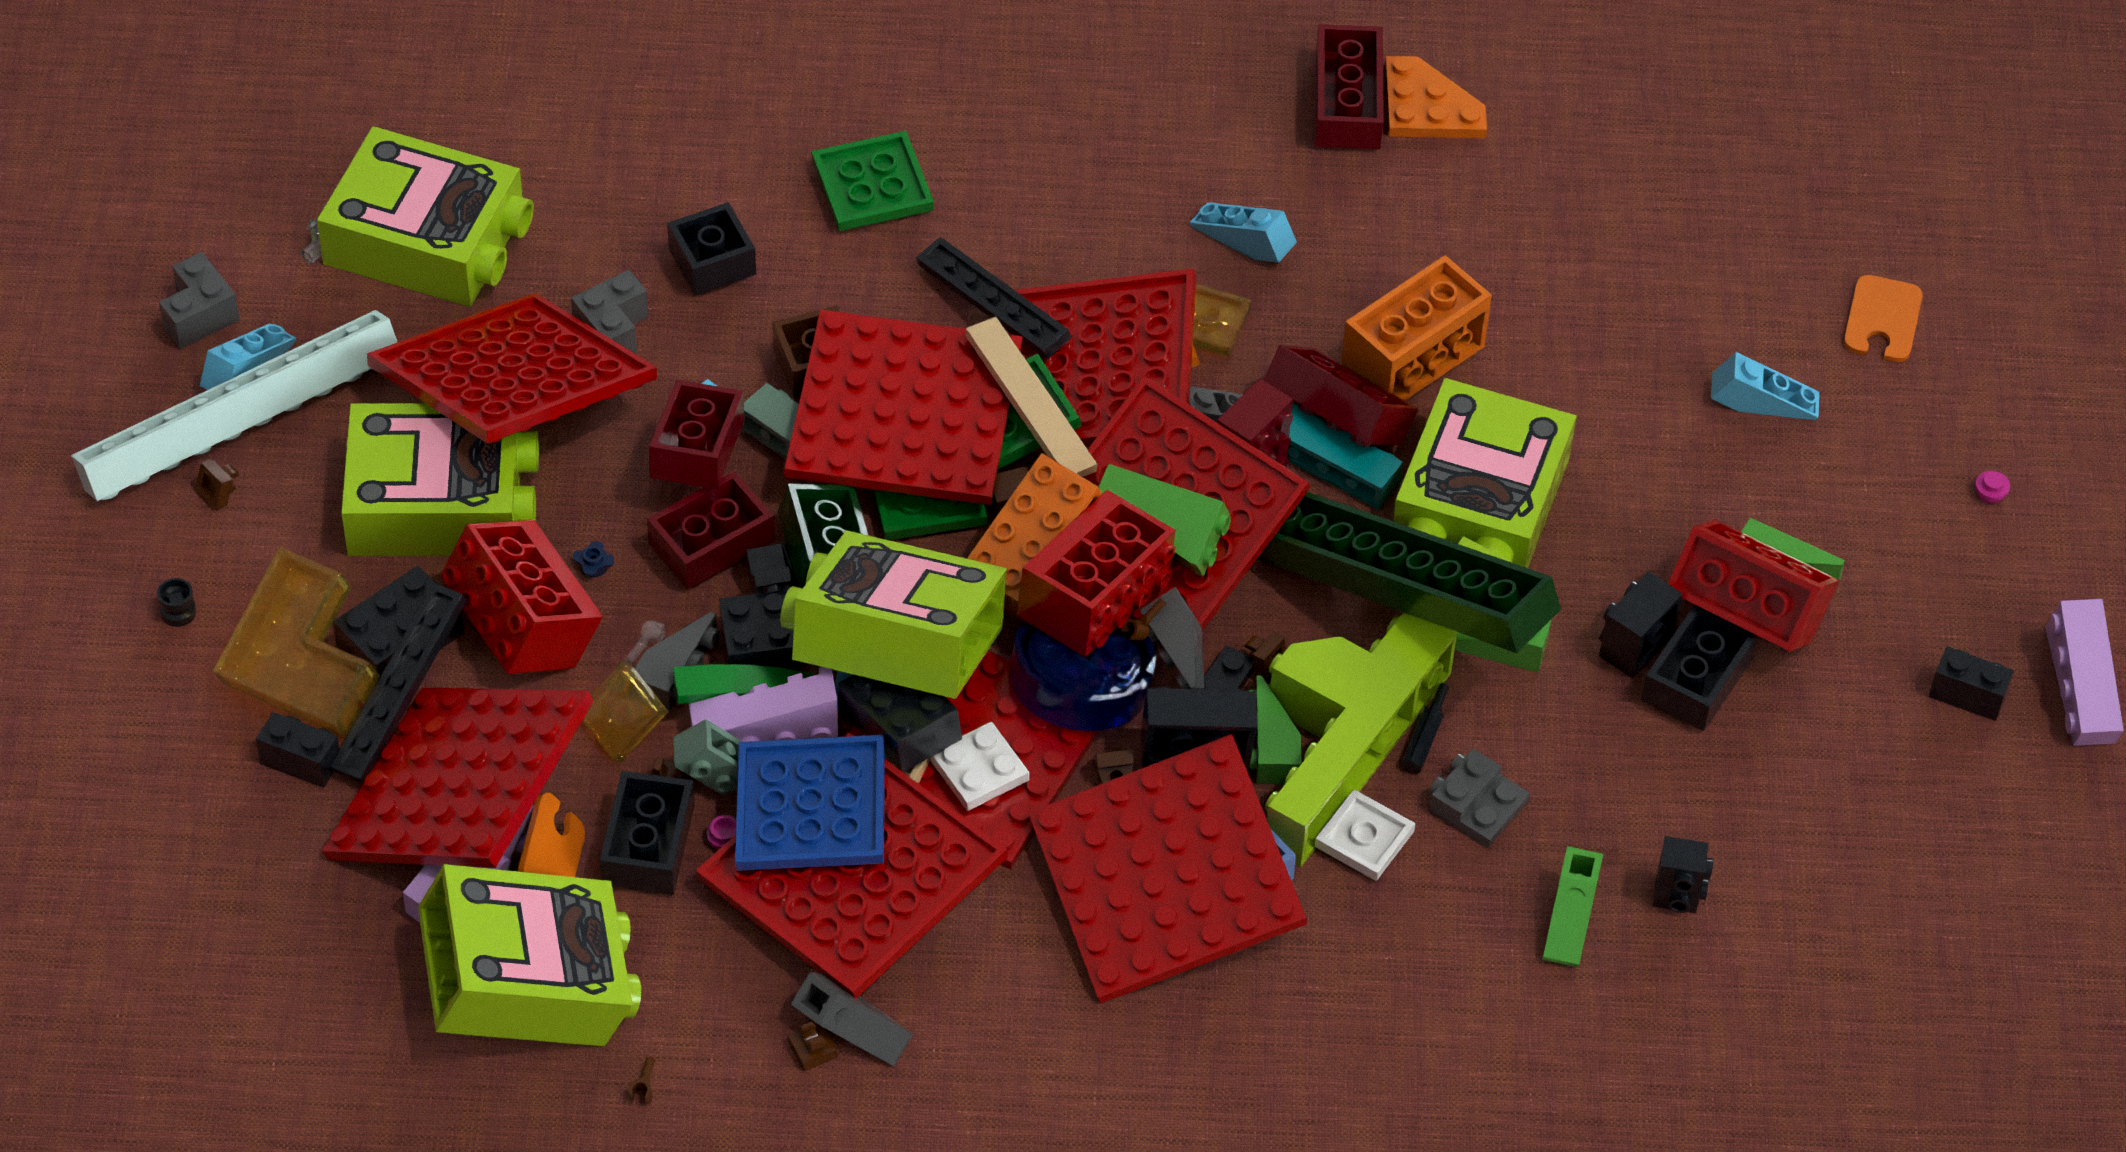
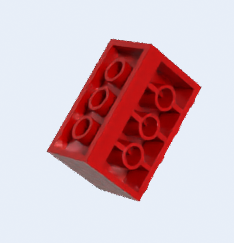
[1017,490,1176,657]
[440,520,603,674]
[1667,520,1840,652]

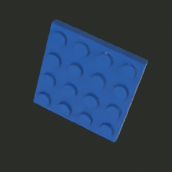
[735,735,885,871]

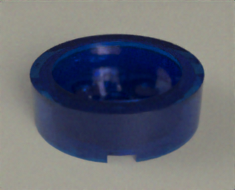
[1008,617,1156,731]

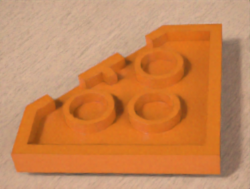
[1385,56,1487,138]

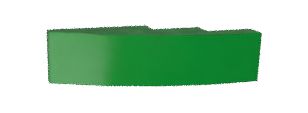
[673,664,814,704]

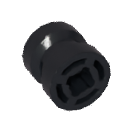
[157,578,196,627]

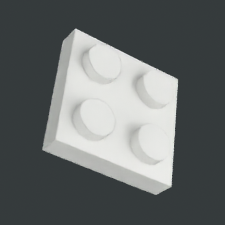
[930,722,1029,811]
[1315,789,1416,881]

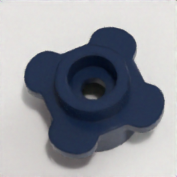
[572,541,614,577]

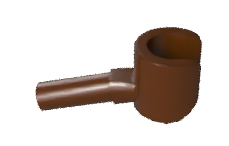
[1121,598,1167,641]
[629,1057,655,1104]

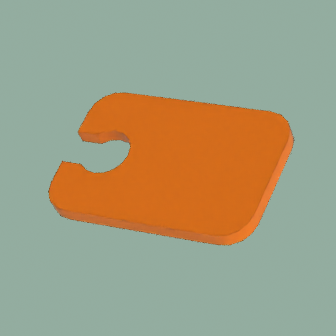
[1844,275,1923,362]
[518,793,585,877]

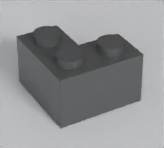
[159,252,240,349]
[571,270,648,354]

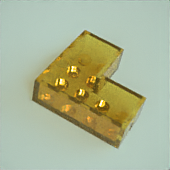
[212,547,380,738]

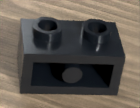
[1929,646,2014,721]
[256,712,339,788]
[1652,836,1714,913]

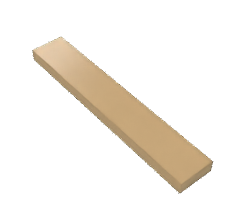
[965,317,1097,477]

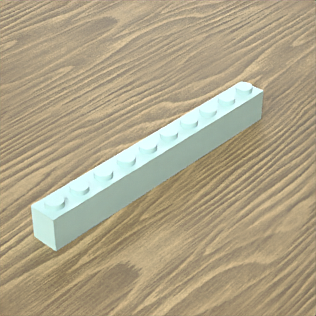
[71,310,397,501]

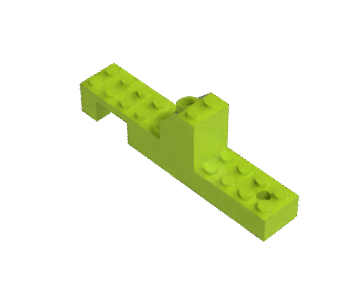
[1265,536,1512,867]

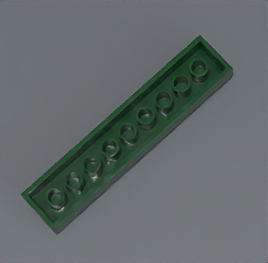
[1257,492,1561,653]

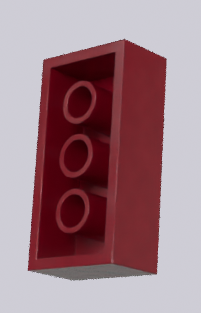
[1315,24,1383,149]
[1264,345,1418,448]

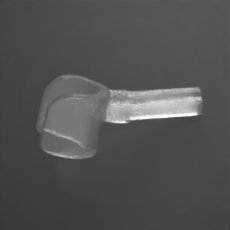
[625,620,666,664]

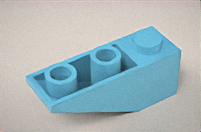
[1189,202,1297,263]
[200,323,296,390]
[1711,352,1819,420]

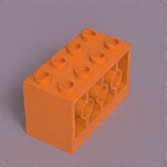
[1341,255,1492,401]
[967,453,1102,630]

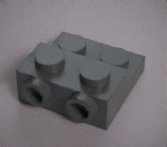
[1429,748,1531,848]

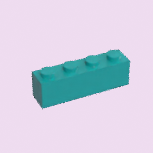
[1287,404,1403,510]

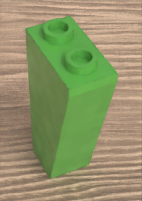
[1099,464,1231,576]

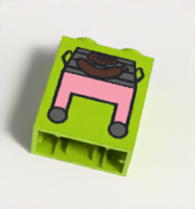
[317,126,534,307]
[1393,378,1577,568]
[342,403,539,556]
[780,530,1007,699]
[418,864,641,1046]

